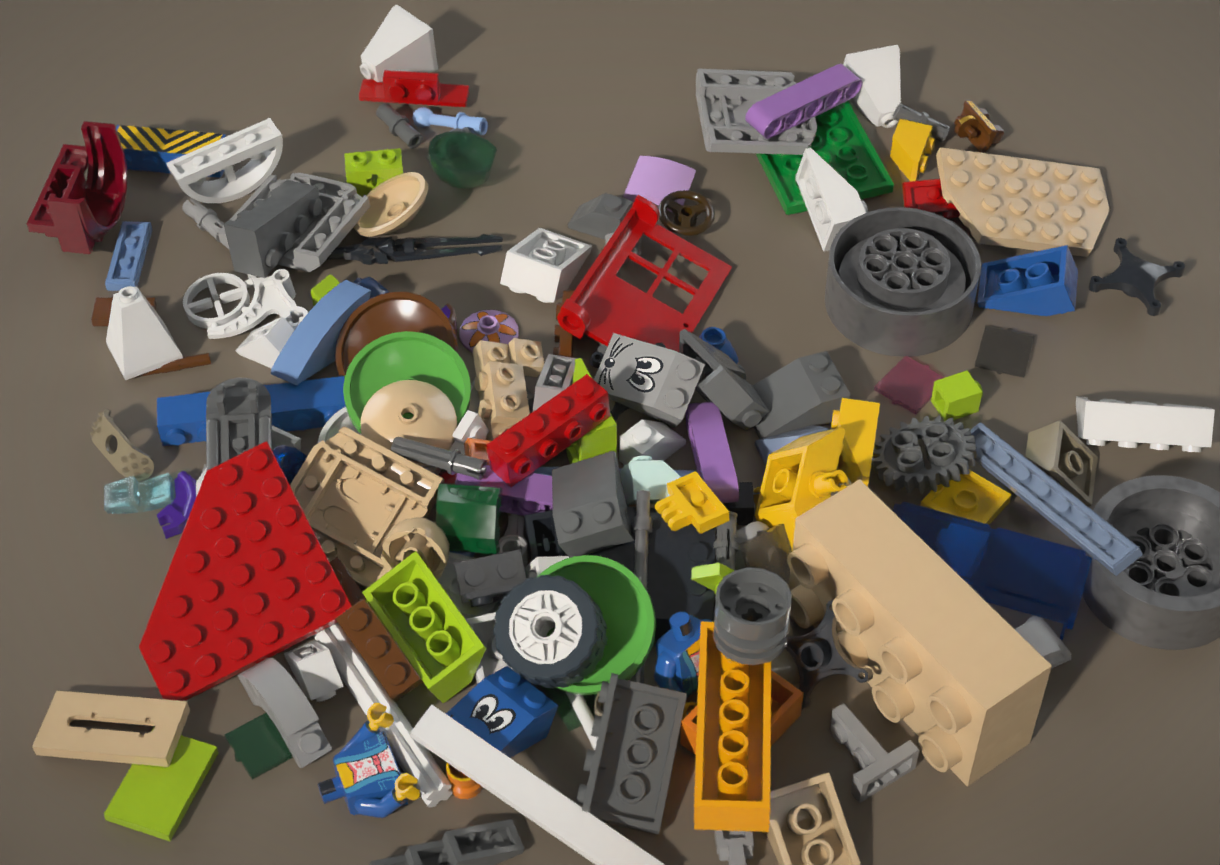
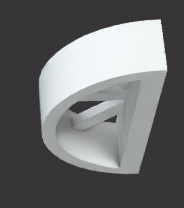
[166,118,283,204]

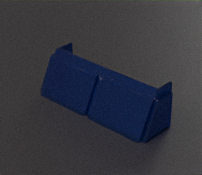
[893,501,1092,640]

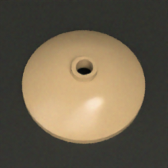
[353,172,428,237]
[361,380,457,468]

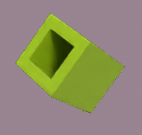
[931,370,983,421]

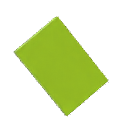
[104,727,219,842]

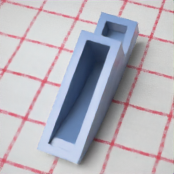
[271,280,371,385]

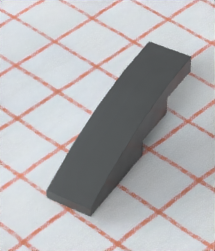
[369,819,524,865]

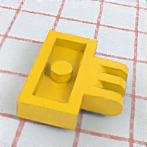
[655,471,730,534]

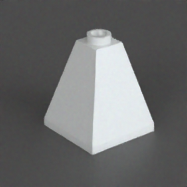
[360,5,438,82]
[844,45,901,128]
[106,286,183,380]

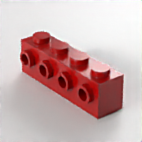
[486,374,610,487]

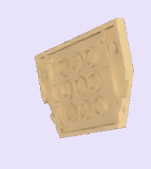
[936,147,1109,257]

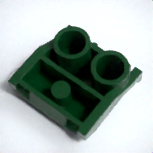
[436,483,502,555]

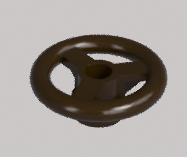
[658,190,715,236]

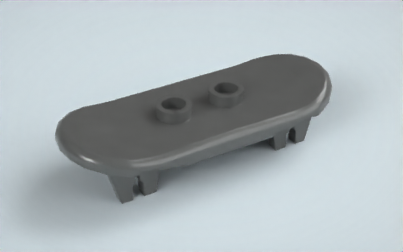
[206,378,273,470]

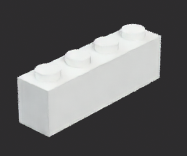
[1076,396,1215,452]

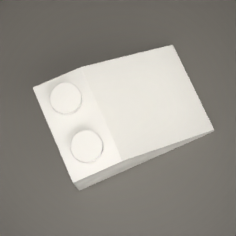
[795,148,868,252]
[500,228,592,303]

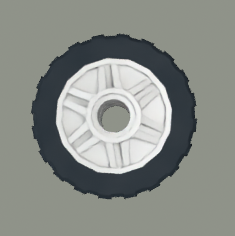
[493,575,607,689]

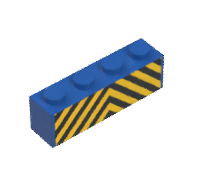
[116,125,226,178]

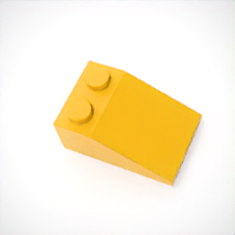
[831,398,880,487]

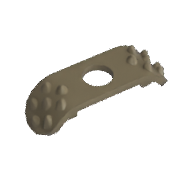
[90,408,154,481]

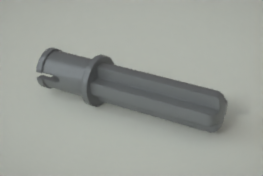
[391,436,487,480]

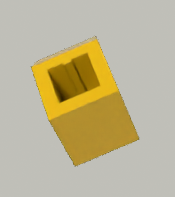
[890,119,935,181]

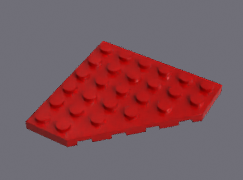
[139,441,352,701]

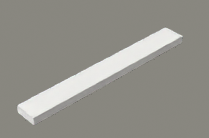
[410,705,665,865]

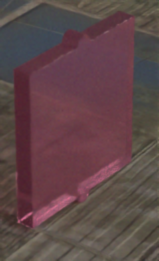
[874,356,944,415]

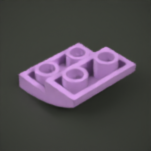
[623,156,696,213]

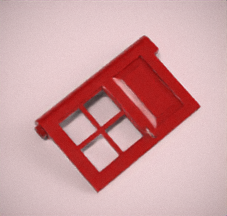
[557,195,732,352]

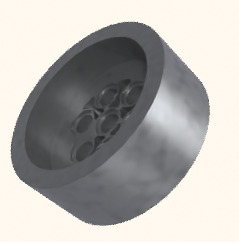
[825,207,981,357]
[1077,475,1220,650]

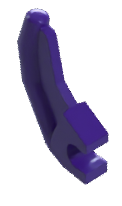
[157,471,196,539]

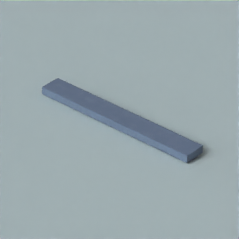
[970,422,1143,576]

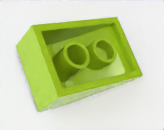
[566,358,617,464]

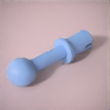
[413,107,488,135]

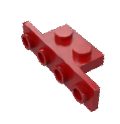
[359,70,470,107]
[902,179,960,219]

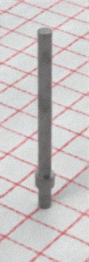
[630,490,653,684]

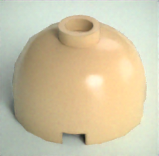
[381,517,449,579]

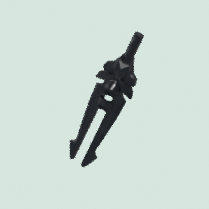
[326,234,503,265]

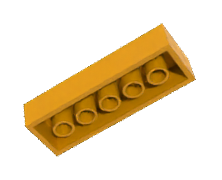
[694,622,771,832]

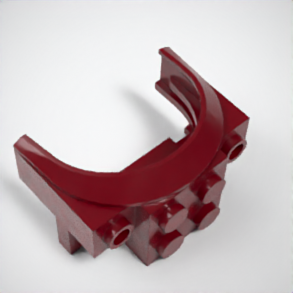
[26,121,127,254]

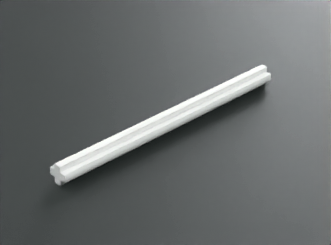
[313,623,453,807]

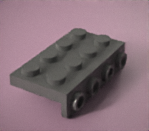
[576,673,687,834]

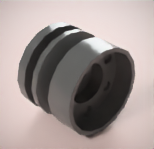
[713,568,792,665]

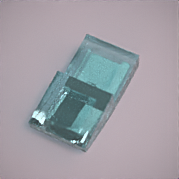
[104,473,175,514]

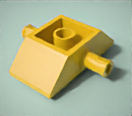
[753,427,848,559]

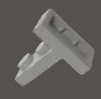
[830,703,919,803]

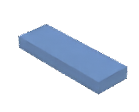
[105,221,152,291]

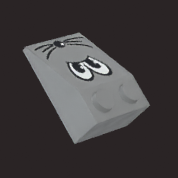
[594,333,705,428]

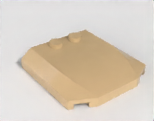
[290,426,444,588]

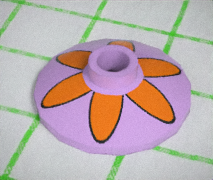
[459,310,518,353]

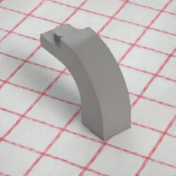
[237,658,332,768]

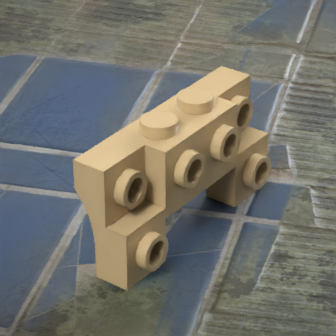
[472,338,544,441]

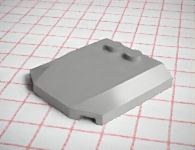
[696,69,817,155]
[218,173,370,272]

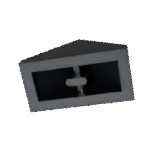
[524,509,565,562]

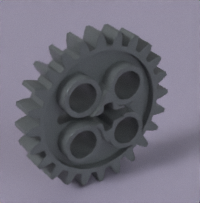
[872,416,977,494]

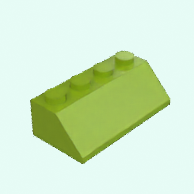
[362,551,487,704]

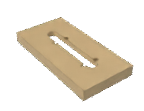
[32,691,190,767]

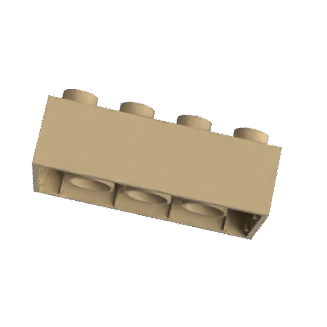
[787,479,1052,787]

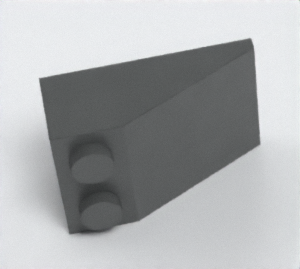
[753,351,851,439]
[552,451,634,558]

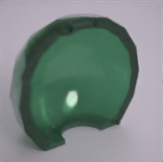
[428,131,497,189]

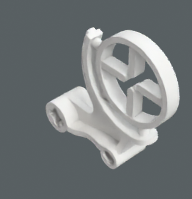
[183,269,308,339]

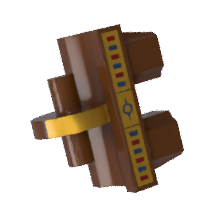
[954,100,1004,153]

